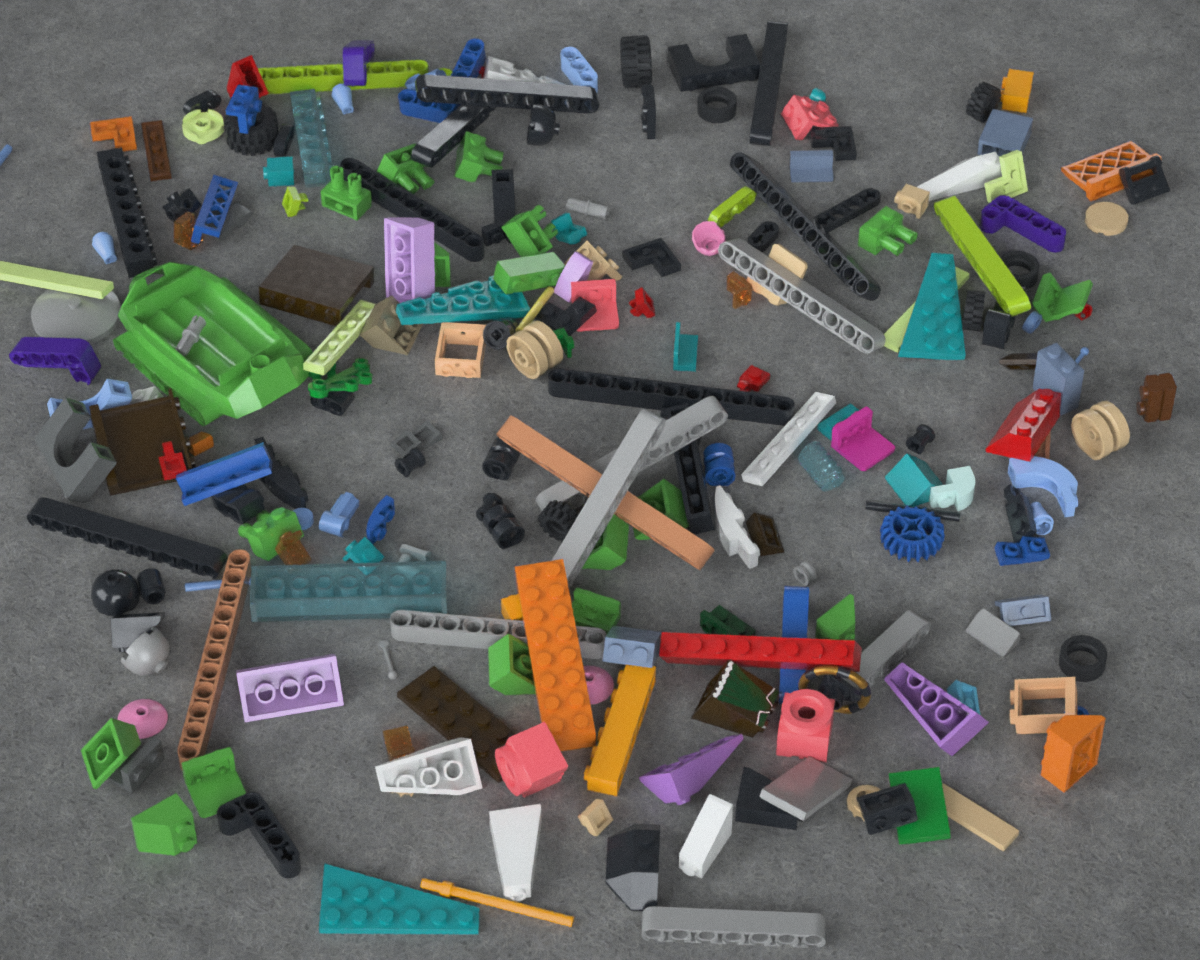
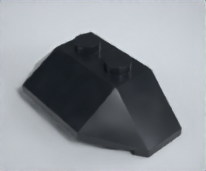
[606,824,660,911]

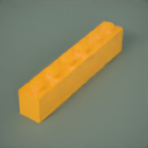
[584,665,656,796]

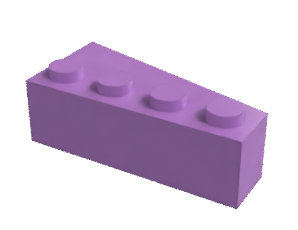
[884,662,989,756]

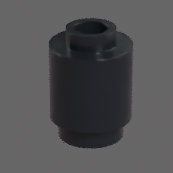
[137,568,166,605]

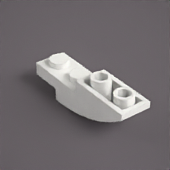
[714,486,760,569]

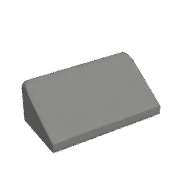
[965,608,1020,658]

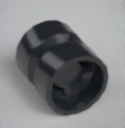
[483,317,519,350]
[482,437,521,481]
[483,504,525,549]

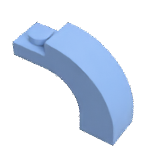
[47,379,132,430]
[1008,456,1078,517]

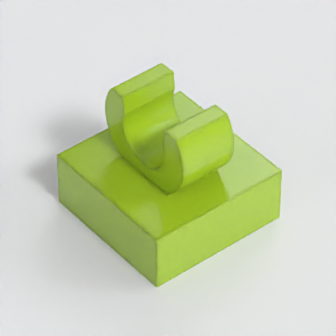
[282,187,308,217]

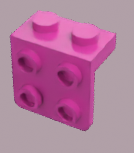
[831,406,895,471]

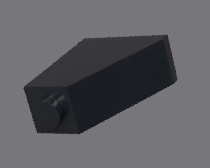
[735,767,803,830]

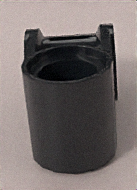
[310,379,355,416]

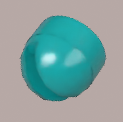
[809,88,826,102]

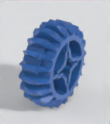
[880,505,945,562]

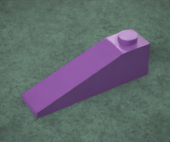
[639,734,744,805]

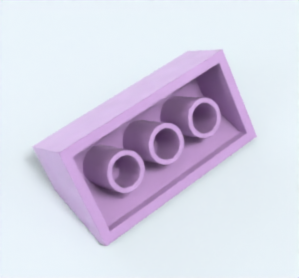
[384,217,435,303]
[236,654,344,722]

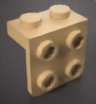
[564,241,622,281]
[746,244,808,306]

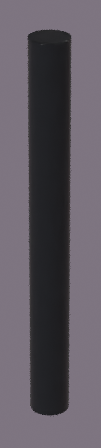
[865,500,960,522]

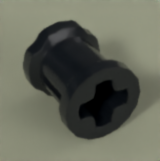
[906,424,935,454]
[394,448,426,477]
[476,493,503,521]

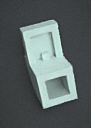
[929,466,975,511]

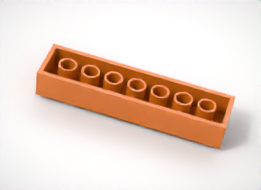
[515,559,596,751]

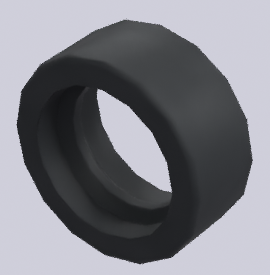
[697,87,737,124]
[1000,251,1040,290]
[1059,635,1107,682]

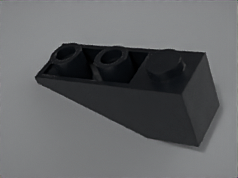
[492,169,516,223]

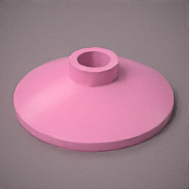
[583,666,614,705]
[117,699,168,739]

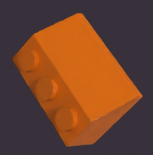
[1041,715,1106,793]

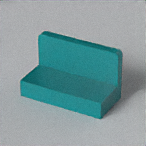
[673,322,698,372]

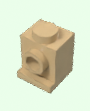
[894,184,930,219]

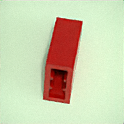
[226,55,269,98]

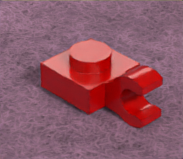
[737,365,771,392]
[159,441,187,481]

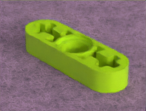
[708,186,756,228]

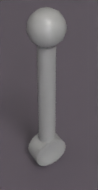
[379,640,398,680]

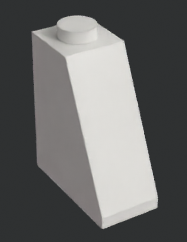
[679,794,733,878]

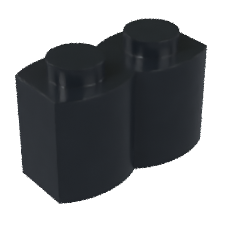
[211,484,265,524]

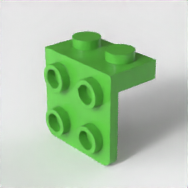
[1032,272,1093,322]
[181,747,246,818]

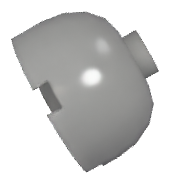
[121,627,170,676]

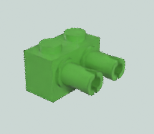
[454,131,503,182]
[376,143,434,194]
[321,166,372,221]
[501,205,558,257]
[858,206,918,256]
[238,507,304,561]

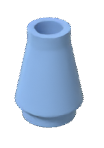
[331,84,354,114]
[92,232,117,264]
[1030,502,1054,535]

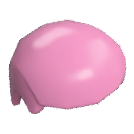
[692,221,726,256]

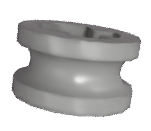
[793,561,817,586]

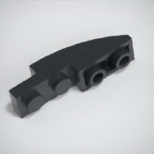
[254,437,309,509]

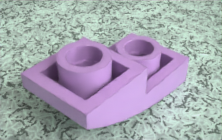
[554,252,593,302]

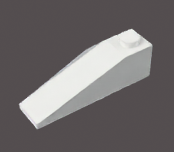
[483,56,566,96]
[917,152,1002,201]
[375,737,483,795]

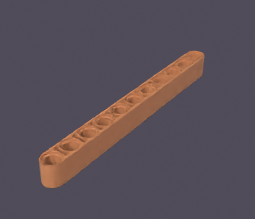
[496,415,715,570]
[177,549,252,771]

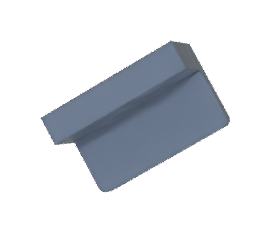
[789,150,834,182]
[995,595,1052,626]

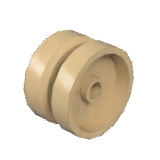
[507,320,563,379]
[1071,401,1130,460]

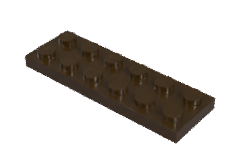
[397,666,516,783]

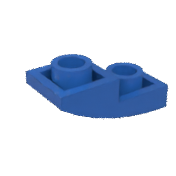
[366,495,395,544]
[994,536,1050,566]

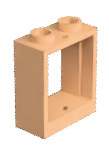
[435,322,486,378]
[1010,677,1078,734]

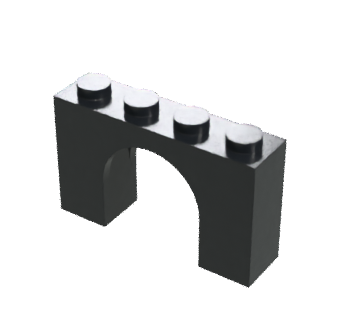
[667,34,760,92]

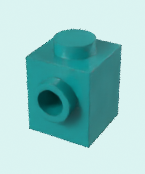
[263,156,294,187]

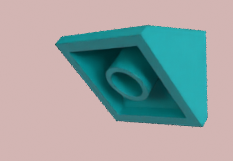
[885,453,943,507]

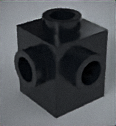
[162,188,202,223]

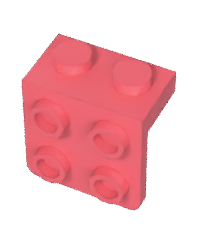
[781,95,839,140]
[571,279,619,332]

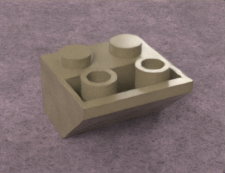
[360,295,423,355]

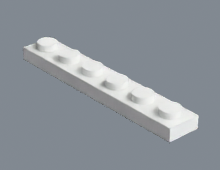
[741,392,836,486]

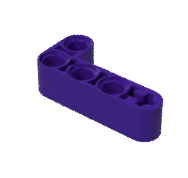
[343,40,375,86]
[980,195,1066,253]
[9,337,101,385]

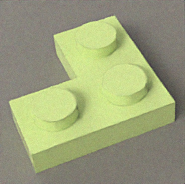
[984,150,1028,203]

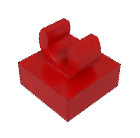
[629,287,656,318]

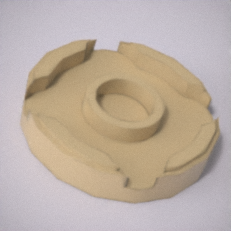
[1085,202,1129,236]

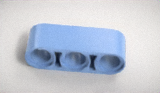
[561,47,598,92]

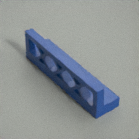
[191,175,238,244]
[176,442,273,506]

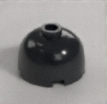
[526,103,560,146]
[91,569,140,616]

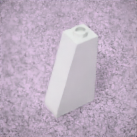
[489,804,541,902]

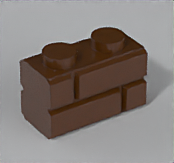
[1136,373,1177,422]

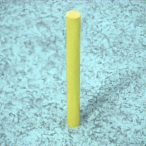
[515,286,554,332]

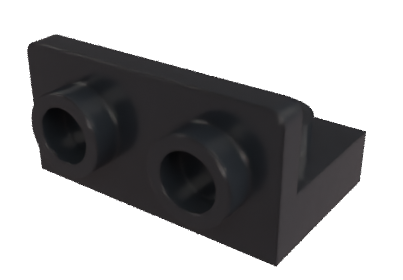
[856,783,918,835]

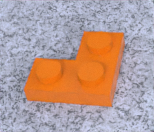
[90,116,137,152]

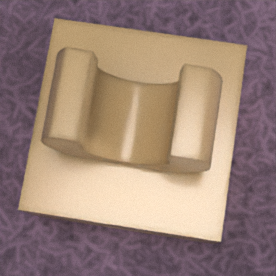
[577,799,613,836]

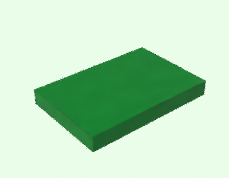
[888,767,951,844]

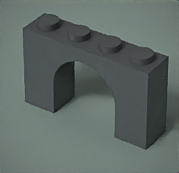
[35,397,117,503]

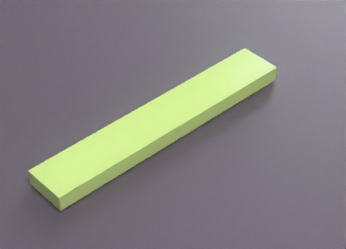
[0,261,114,299]
[884,267,970,353]
[303,300,376,376]

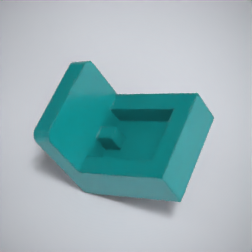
[551,212,588,245]
[342,537,384,574]

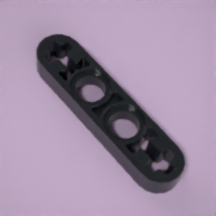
[814,188,881,233]

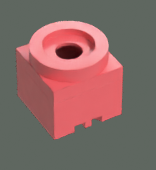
[776,689,835,762]
[495,722,568,798]

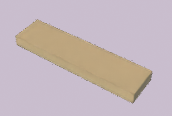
[942,783,1019,852]

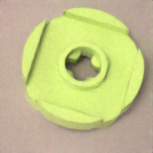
[182,109,224,144]

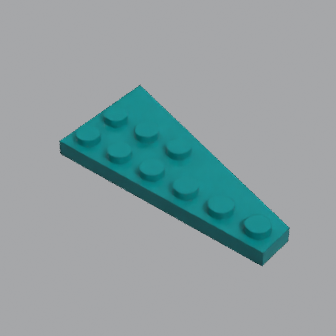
[898,253,966,360]
[396,275,530,325]
[319,863,480,935]

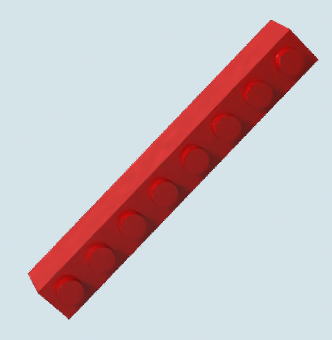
[659,632,862,672]

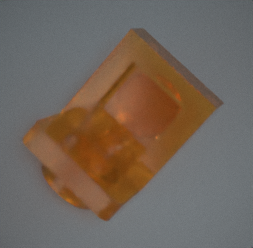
[727,271,752,310]
[275,530,312,572]
[382,726,415,761]

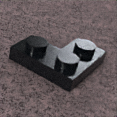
[810,126,857,161]
[622,238,681,277]
[535,297,597,336]

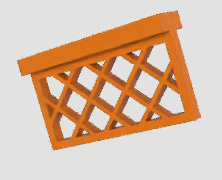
[1061,141,1162,202]

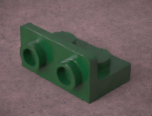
[700,605,756,636]

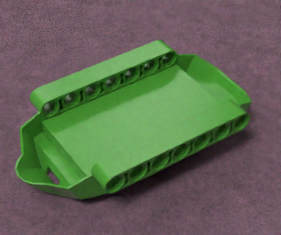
[113,262,313,426]

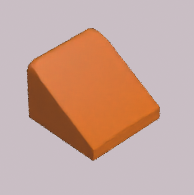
[189,431,214,457]

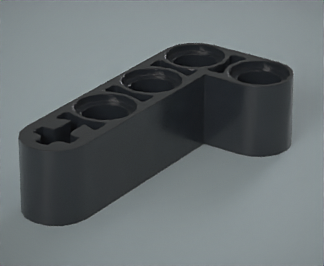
[982,285,1026,350]
[217,792,301,879]

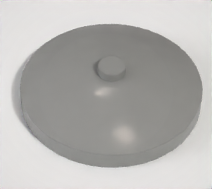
[31,289,121,344]

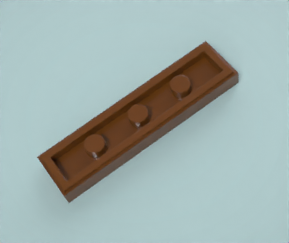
[141,120,172,181]

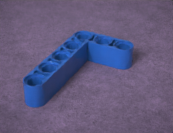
[398,38,486,123]
[779,586,809,705]

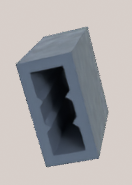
[977,109,1033,156]
[1033,343,1084,416]
[603,626,662,668]

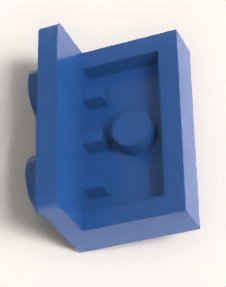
[226,85,262,134]

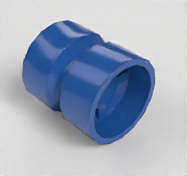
[703,443,736,486]

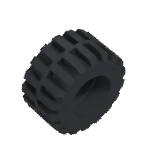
[620,35,652,88]
[224,104,279,156]

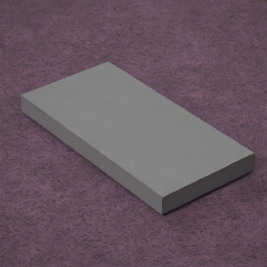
[760,756,853,820]

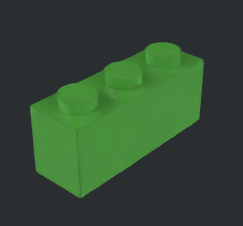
[493,252,565,294]

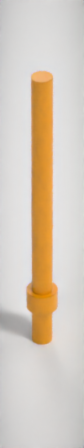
[420,878,574,927]

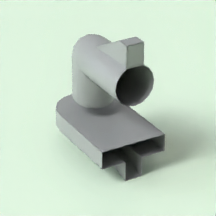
[396,544,431,582]

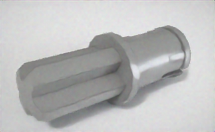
[566,198,610,220]
[175,315,206,356]

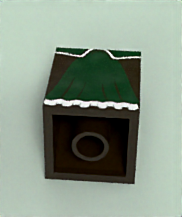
[691,660,779,738]

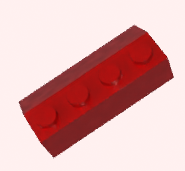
[986,389,1061,462]

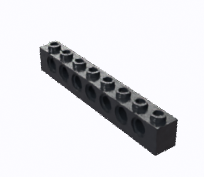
[97,147,157,278]

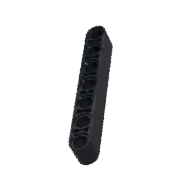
[411,105,496,168]

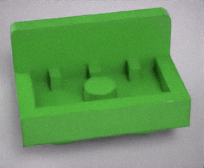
[572,588,621,634]

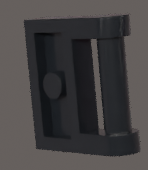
[641,84,656,140]
[1119,155,1170,205]

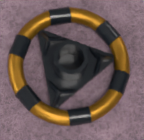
[798,665,871,714]

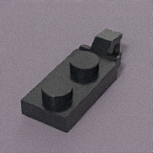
[1004,484,1037,543]

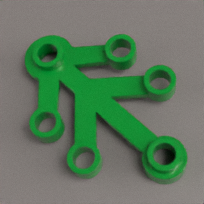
[308,358,373,398]

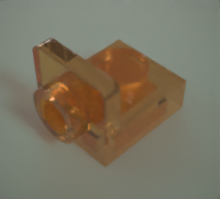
[174,211,204,250]

